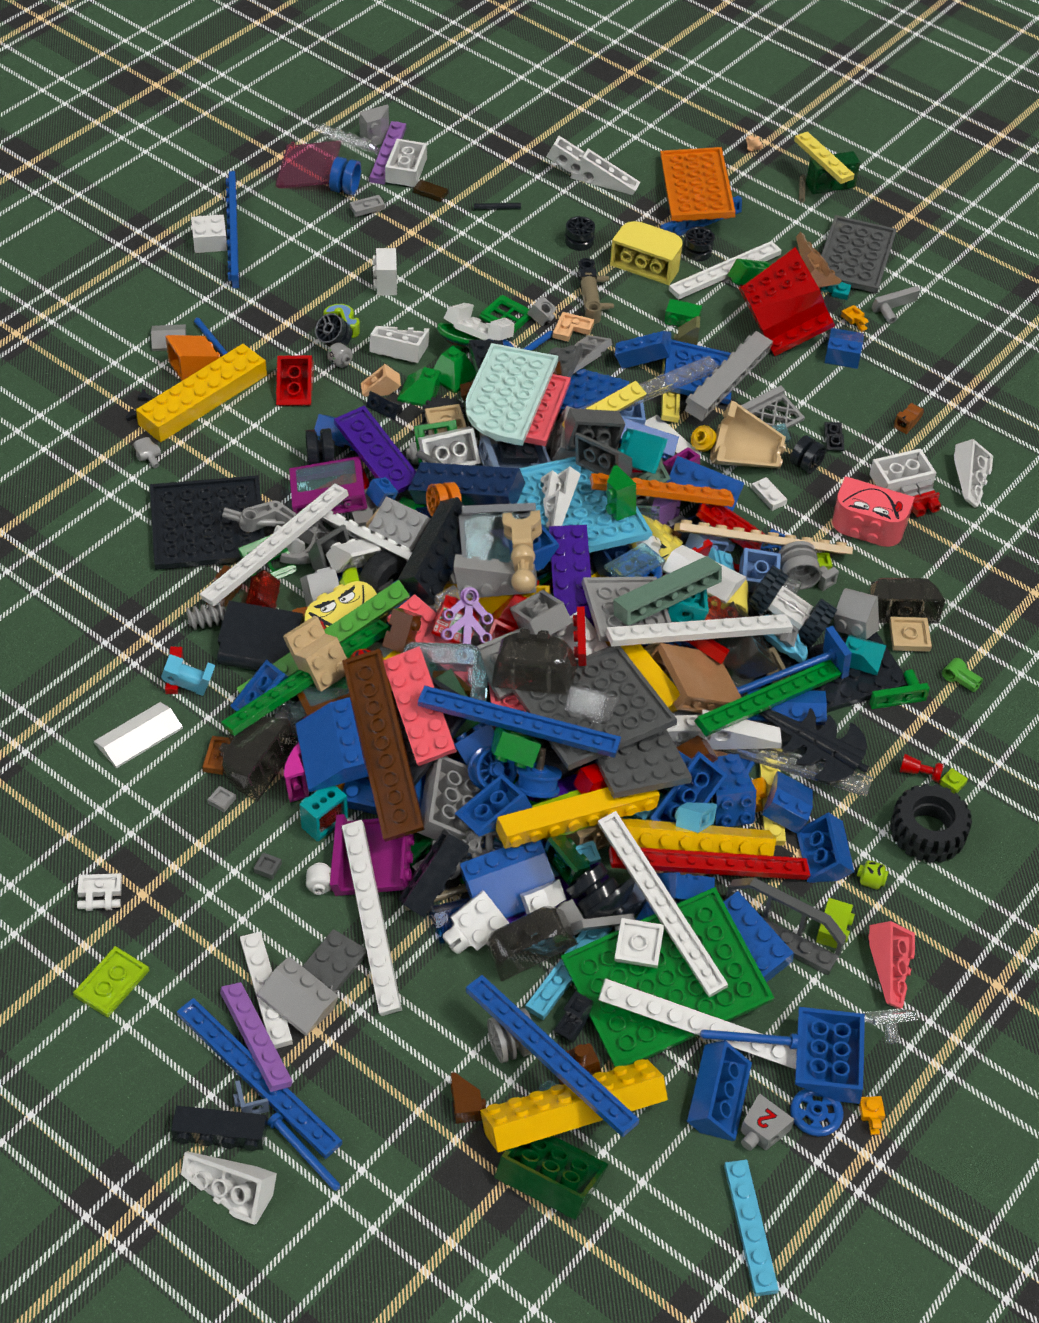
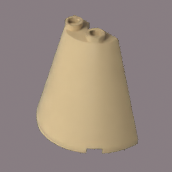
[710,400,786,469]

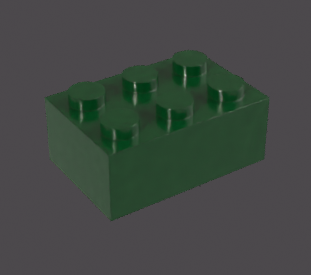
[806,151,861,194]

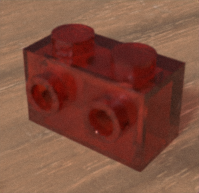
[246,570,281,609]

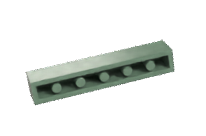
[613,556,722,626]

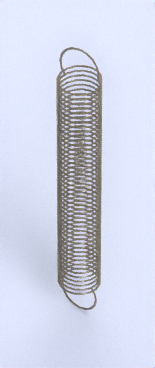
[799,174,806,204]

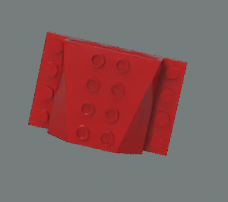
[738,247,835,356]

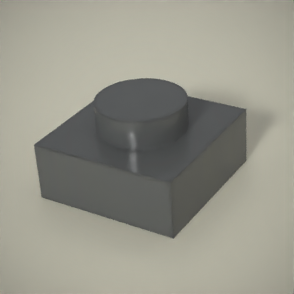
[253,853,282,880]

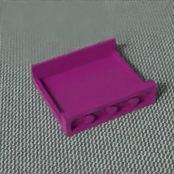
[330,814,414,896]

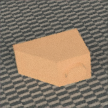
[361,364,401,397]

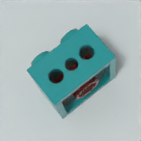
[299,785,348,842]

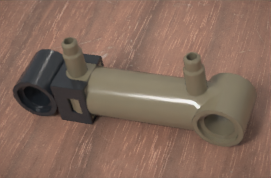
[578,258,614,324]

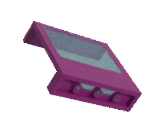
[289,457,368,515]

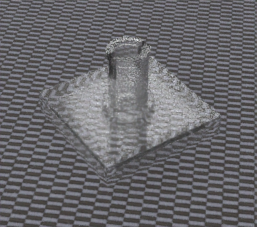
[863,1008,918,1044]

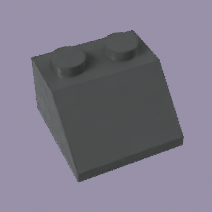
[308,524,350,570]

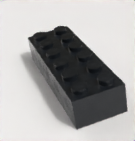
[397,497,474,605]

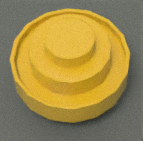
[691,425,716,452]

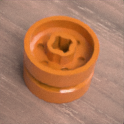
[426,482,462,516]

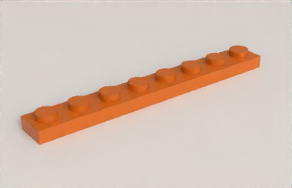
[590,473,734,507]

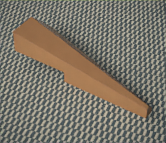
[796,232,842,287]

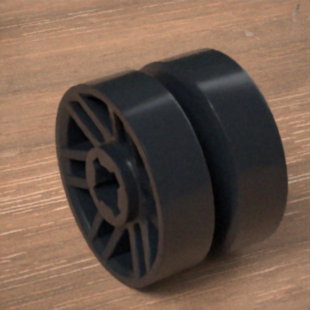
[565,216,595,251]
[683,227,715,261]
[315,313,352,347]
[790,435,827,474]

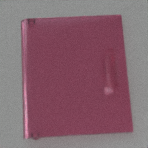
[276,140,341,188]

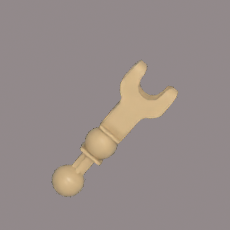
[502,510,542,594]

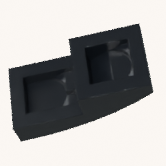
[554,991,594,1043]

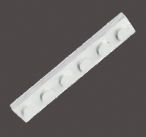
[240,931,293,1049]

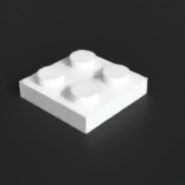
[615,918,664,968]

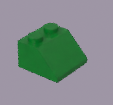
[606,465,636,521]
[491,727,541,769]

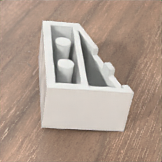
[370,326,429,363]

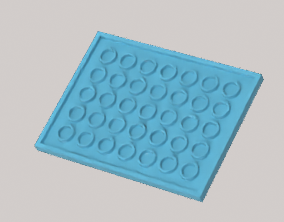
[517,456,653,561]

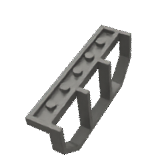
[725,877,846,975]

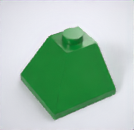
[433,346,477,394]
[397,367,441,407]

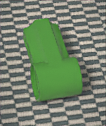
[942,658,983,692]

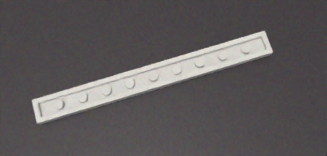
[200,484,349,606]
[605,614,793,646]
[598,811,728,998]
[342,820,402,1016]
[598,979,797,1070]

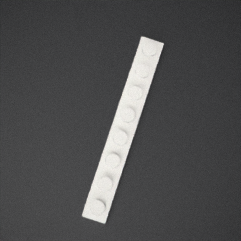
[669,241,781,300]

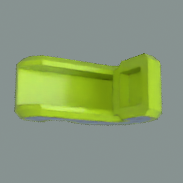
[323,304,360,338]

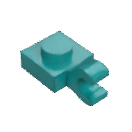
[821,282,851,300]

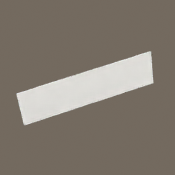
[645,415,701,455]

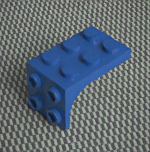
[713,754,756,827]

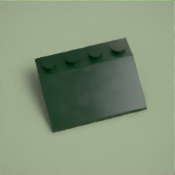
[494,1136,609,1220]

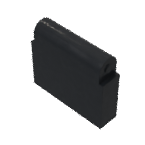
[217,600,305,671]

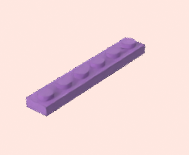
[369,121,406,185]
[220,982,292,1092]

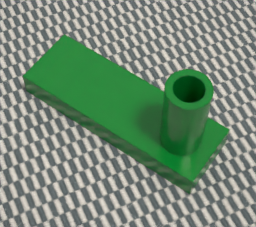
[869,669,930,709]

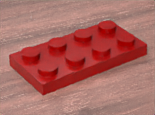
[696,503,765,550]

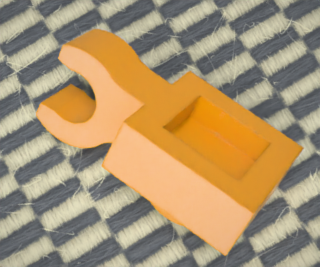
[841,305,869,332]
[751,777,767,813]
[859,1096,885,1135]

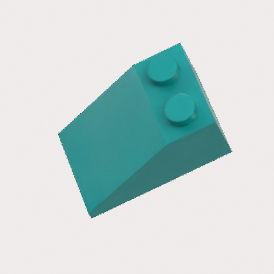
[618,428,668,474]

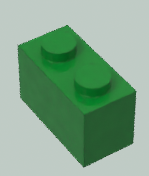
[664,299,702,327]

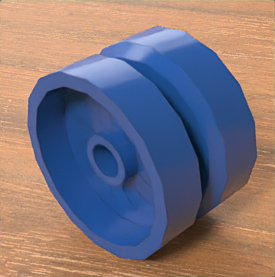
[329,156,361,196]

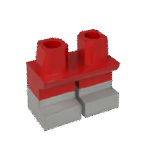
[900,479,941,517]

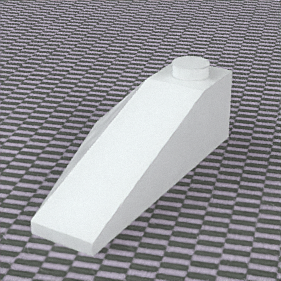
[954,439,993,508]
[181,1151,277,1225]

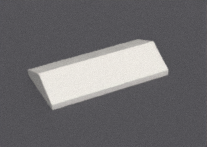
[662,545,746,604]
[94,702,183,768]

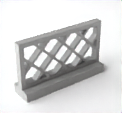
[741,385,805,433]

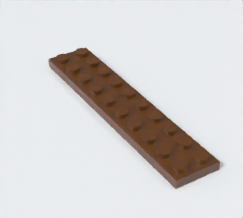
[342,649,425,842]

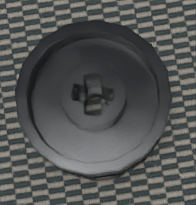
[305,428,335,465]
[565,862,620,914]

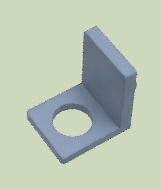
[233,1080,269,1114]

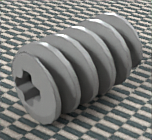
[186,601,226,630]

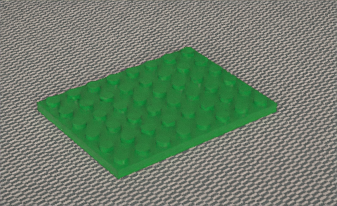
[561,887,775,1068]

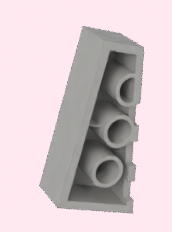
[453,554,537,599]

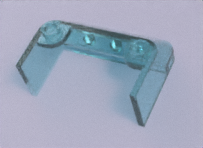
[404,642,488,701]

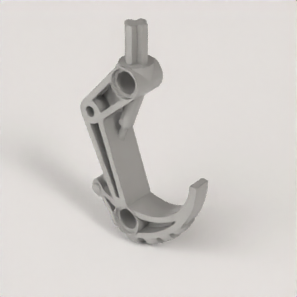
[222,501,331,564]

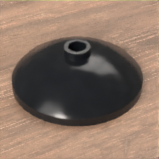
[582,877,635,919]

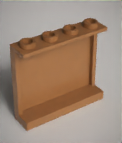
[650,643,742,713]

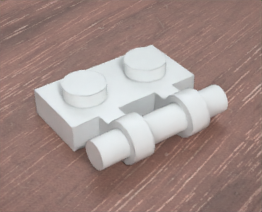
[77,873,122,911]

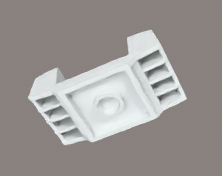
[444,303,514,340]

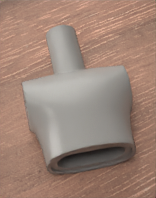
[133,437,161,468]

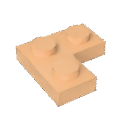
[552,312,594,342]

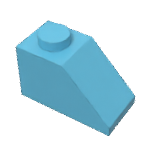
[675,802,717,833]

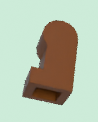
[894,403,924,434]

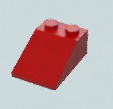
[276,355,314,406]

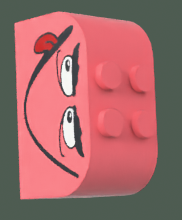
[832,476,915,547]

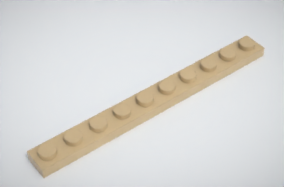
[674,520,853,555]

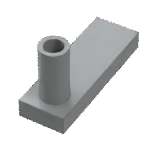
[871,286,921,324]
[570,914,635,932]

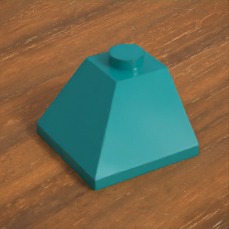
[846,635,886,675]

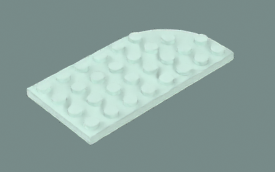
[466,343,558,446]

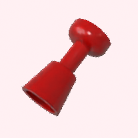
[900,754,944,783]

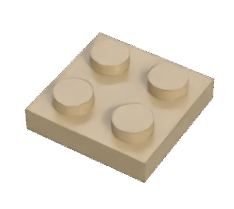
[889,617,932,651]

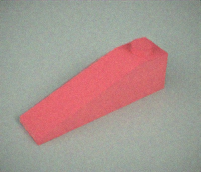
[868,921,915,1009]

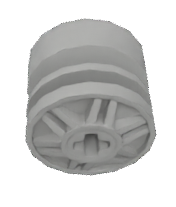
[778,541,821,590]
[487,1008,532,1063]

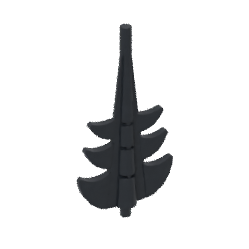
[740,694,870,784]

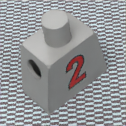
[741,1094,794,1151]

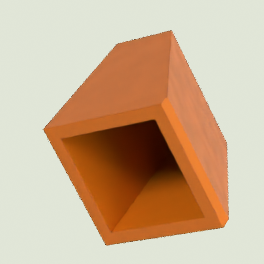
[165,335,221,381]

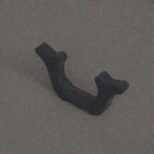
[126,389,155,421]

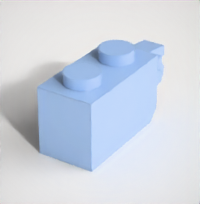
[685,533,735,556]

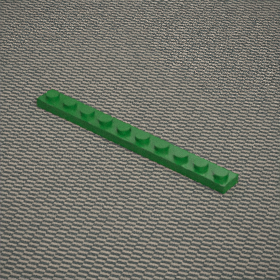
[221,619,391,736]
[694,660,842,737]

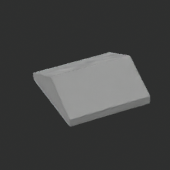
[151,324,186,351]

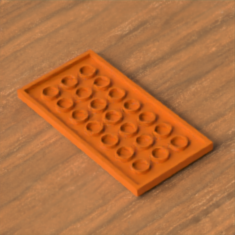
[660,147,736,222]

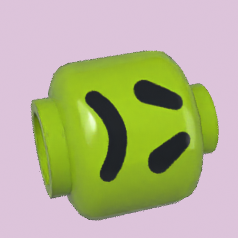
[857,860,889,890]

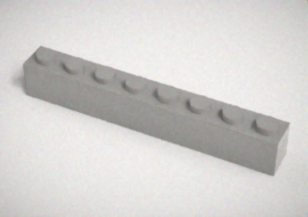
[685,331,773,421]

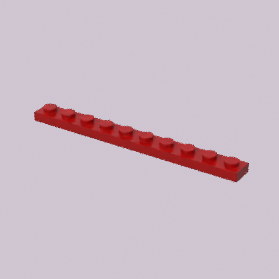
[609,846,810,880]

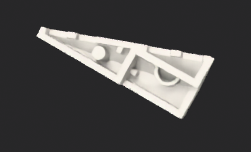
[541,467,581,528]

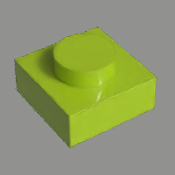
[816,552,832,570]
[939,768,968,794]

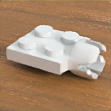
[443,890,510,954]

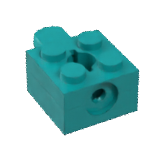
[667,589,709,622]

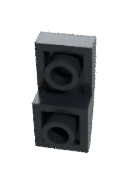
[824,422,844,451]

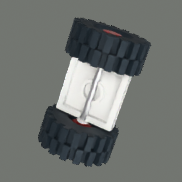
[748,565,837,648]

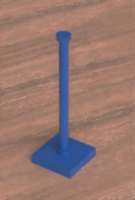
[736,626,852,694]

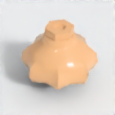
[746,135,763,152]

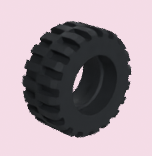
[890,784,972,863]

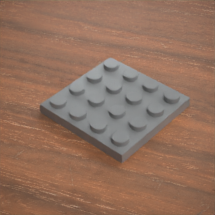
[582,577,672,642]

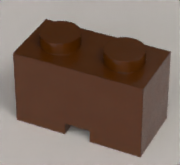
[382,608,422,653]

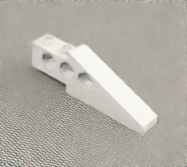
[546,136,640,195]
[667,710,782,750]

